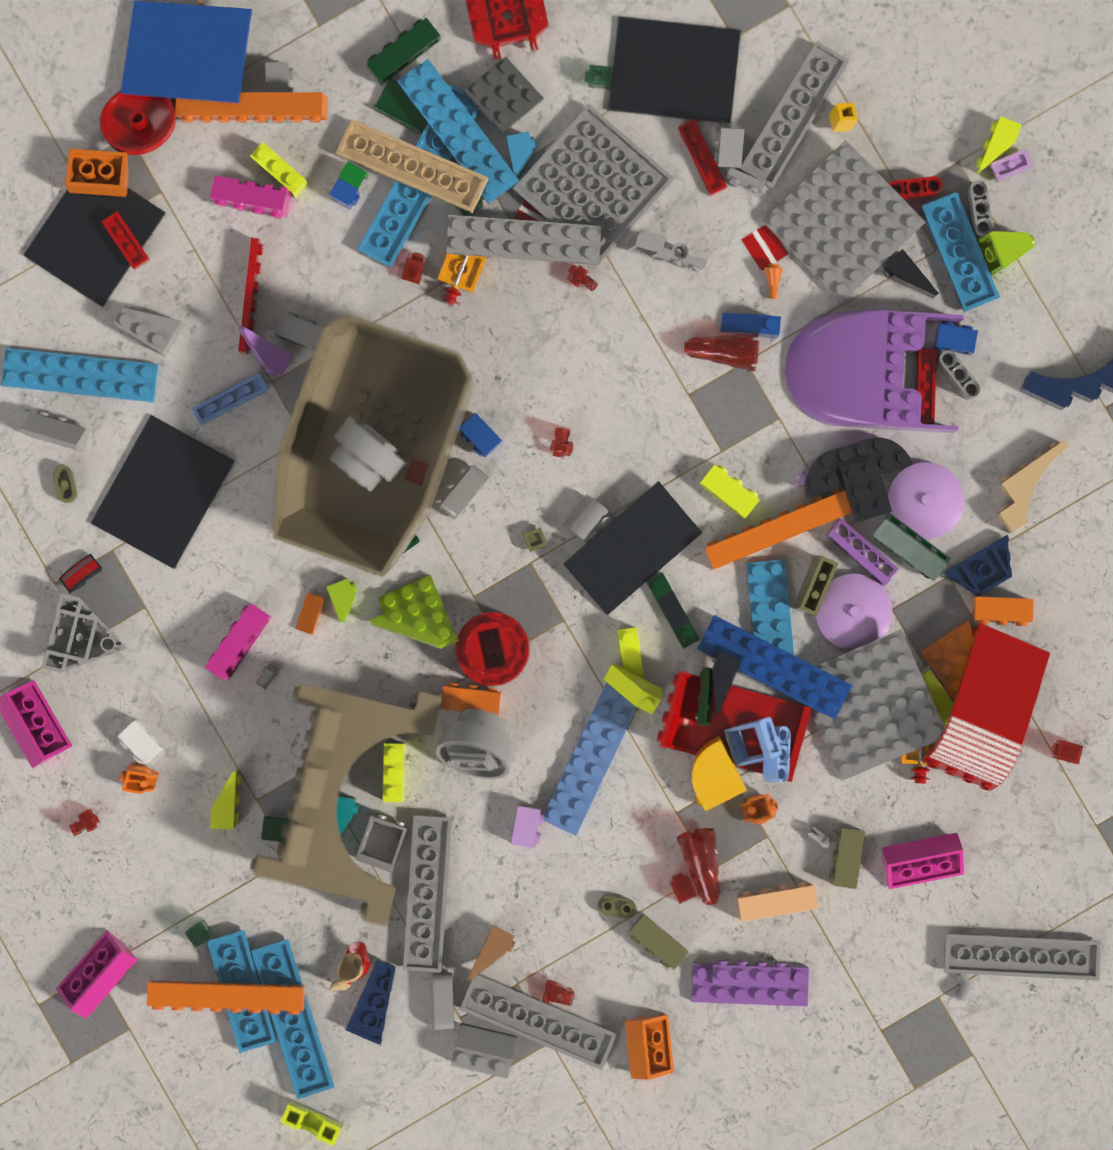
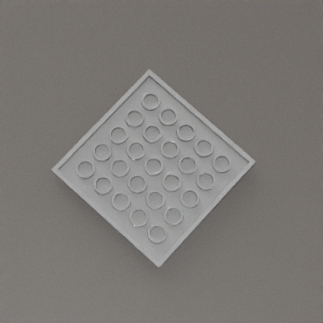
[513,104,674,264]
[762,140,925,303]
[808,629,945,781]

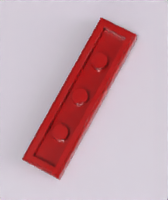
[677,119,727,196]
[916,348,937,425]

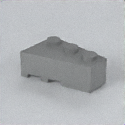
[112,307,185,356]

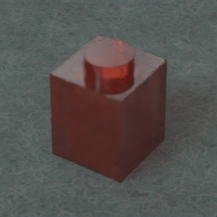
[404,458,429,486]
[1051,740,1083,765]
[669,872,697,904]

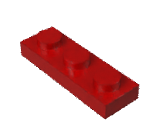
[102,211,150,270]

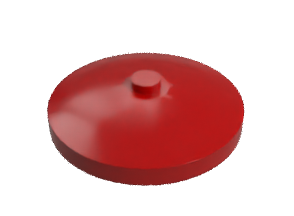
[100,90,176,155]

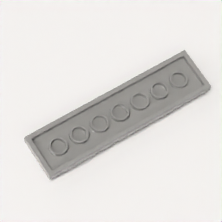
[739,41,849,190]
[446,215,601,265]
[403,815,452,973]
[944,933,1101,980]
[460,975,617,1070]

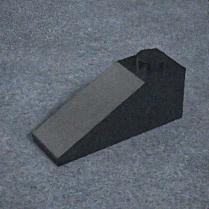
[883,249,939,298]
[711,647,743,712]

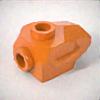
[119,762,159,794]
[740,794,778,824]

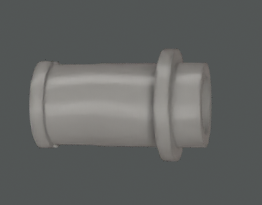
[256,664,278,689]
[807,826,833,849]

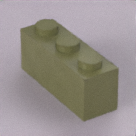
[793,555,839,616]
[829,827,865,889]
[629,913,689,970]

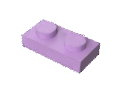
[989,149,1033,182]

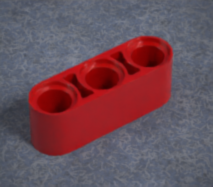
[889,176,942,200]

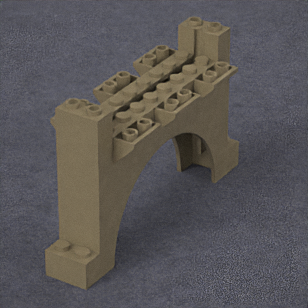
[250,683,442,926]

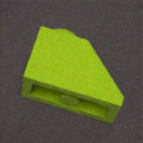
[327,578,358,623]

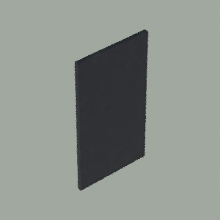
[563,481,702,615]

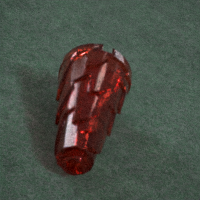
[684,332,759,372]
[677,828,720,906]

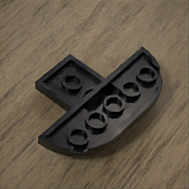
[804,437,913,523]

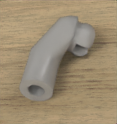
[954,973,971,1001]

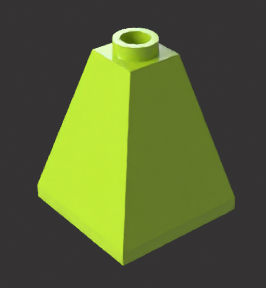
[977,231,1035,276]

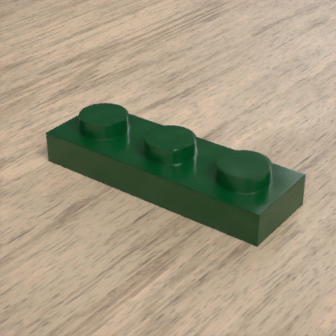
[695,667,714,726]

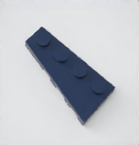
[345,959,396,1045]

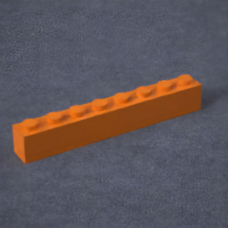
[175,92,328,123]
[704,488,852,570]
[147,980,305,1014]

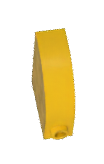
[691,736,747,811]

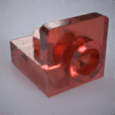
[401,252,428,284]

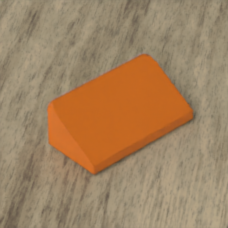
[295,593,326,635]

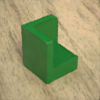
[338,161,369,189]

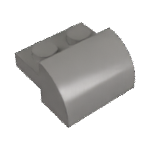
[563,495,616,543]

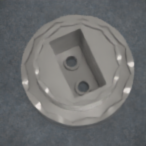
[330,416,408,492]
[436,708,515,779]

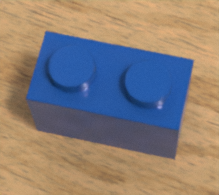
[933,322,978,356]
[459,413,502,457]

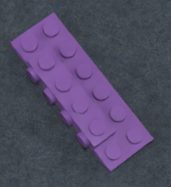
[691,960,809,1007]

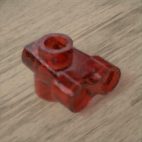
[566,265,598,292]
[550,427,573,457]
[69,809,100,837]
[542,979,575,1006]

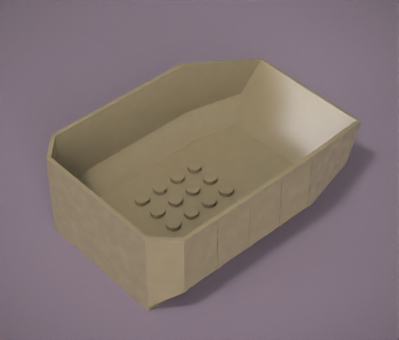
[273,315,476,577]

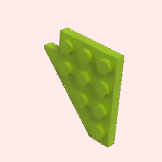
[369,575,459,649]

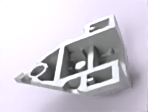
[41,593,127,673]

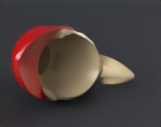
[330,942,370,990]

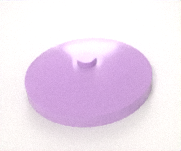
[887,462,964,539]
[815,574,892,650]

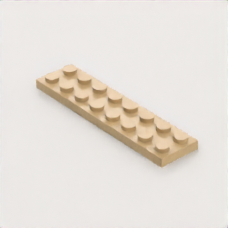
[336,119,489,213]

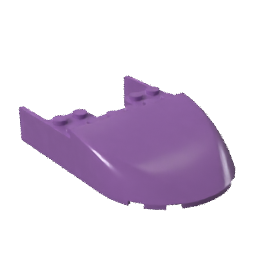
[785,310,964,433]

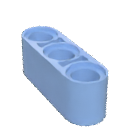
[763,726,790,782]

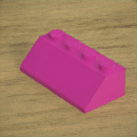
[0,680,72,769]
[882,833,964,889]
[56,930,137,1019]

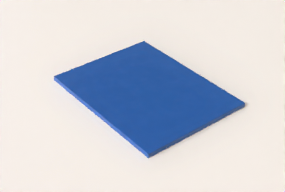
[121,0,252,104]

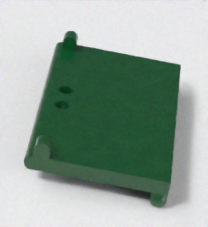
[373,78,428,135]

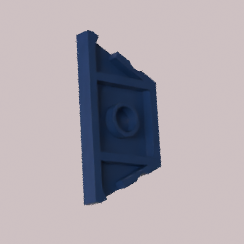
[943,535,1012,597]

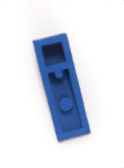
[720,313,781,339]

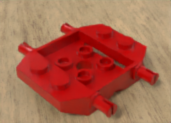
[465,0,549,60]

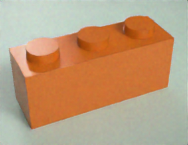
[972,597,1034,626]
[441,683,501,716]

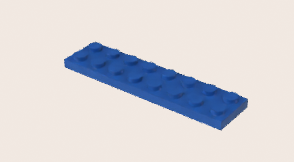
[697,615,852,719]

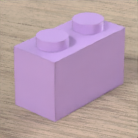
[511,805,544,848]

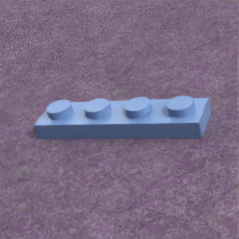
[192,373,269,426]

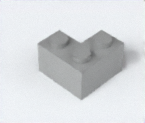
[714,122,744,168]

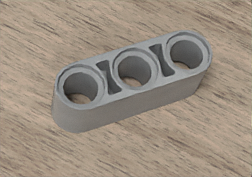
[967,180,993,238]
[937,350,980,400]
[440,465,489,520]
[433,973,455,1030]

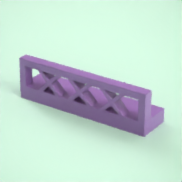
[826,518,899,586]

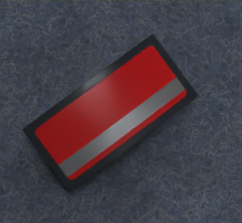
[59,554,102,594]

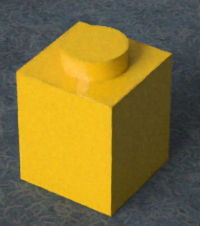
[829,103,858,132]

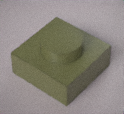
[523,527,548,552]

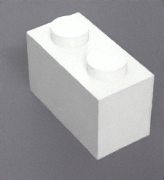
[118,720,164,764]

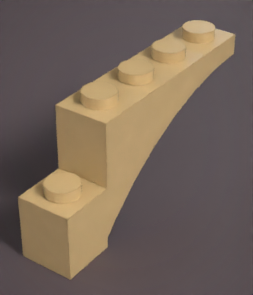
[996,440,1069,533]

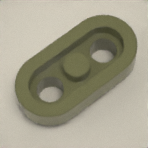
[53,465,78,503]
[598,895,636,918]

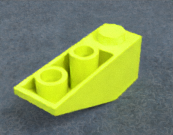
[975,116,1022,174]
[210,770,242,829]

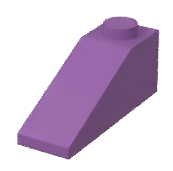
[238,326,293,377]

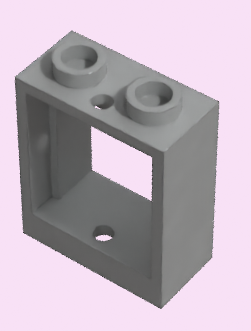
[355,813,408,873]

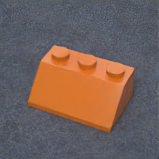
[65,148,129,197]
[625,1014,674,1080]

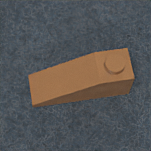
[467,926,515,981]

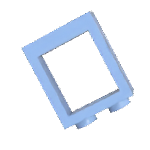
[724,717,782,767]

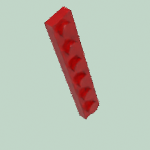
[238,237,264,354]

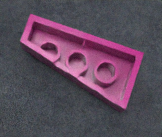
[210,176,292,219]
[205,603,272,680]

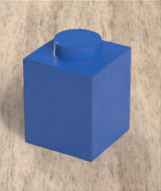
[329,178,361,210]

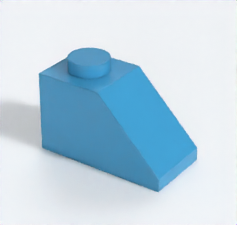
[506,131,536,177]

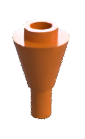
[764,264,783,299]

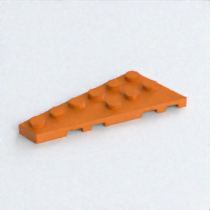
[920,620,974,703]

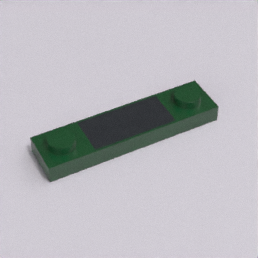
[646,573,700,649]

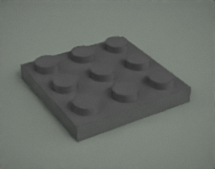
[463,57,544,135]

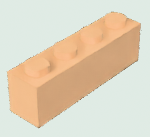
[736,881,818,922]

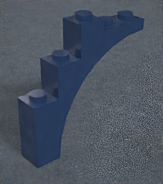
[1020,359,1113,410]

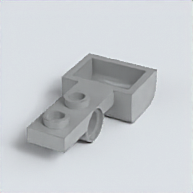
[627,231,707,272]

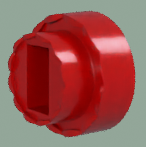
[456,612,530,687]

